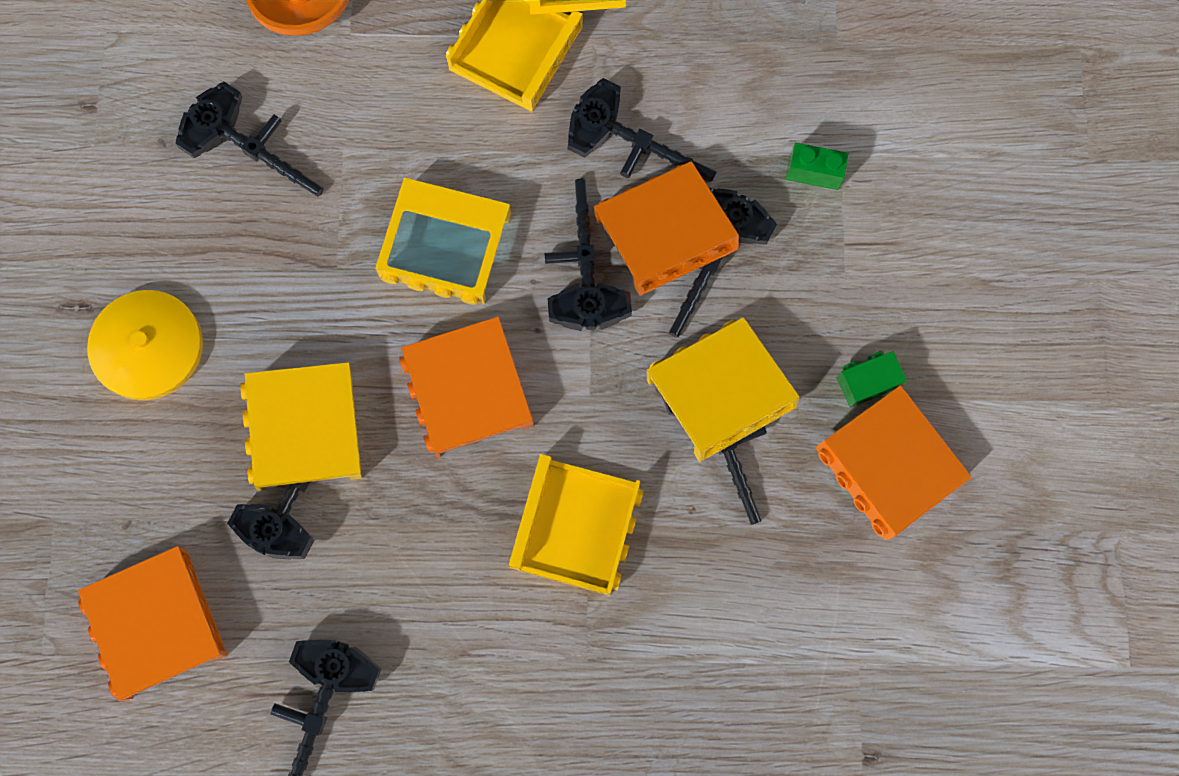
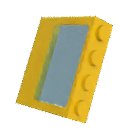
[375,177,511,305]

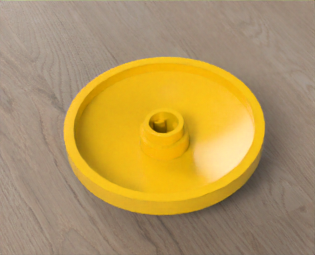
[87,290,203,400]

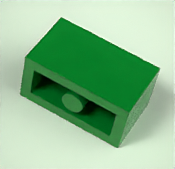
[785,142,849,190]
[836,351,908,408]

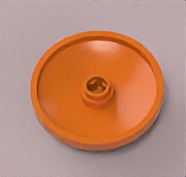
[246,0,349,36]

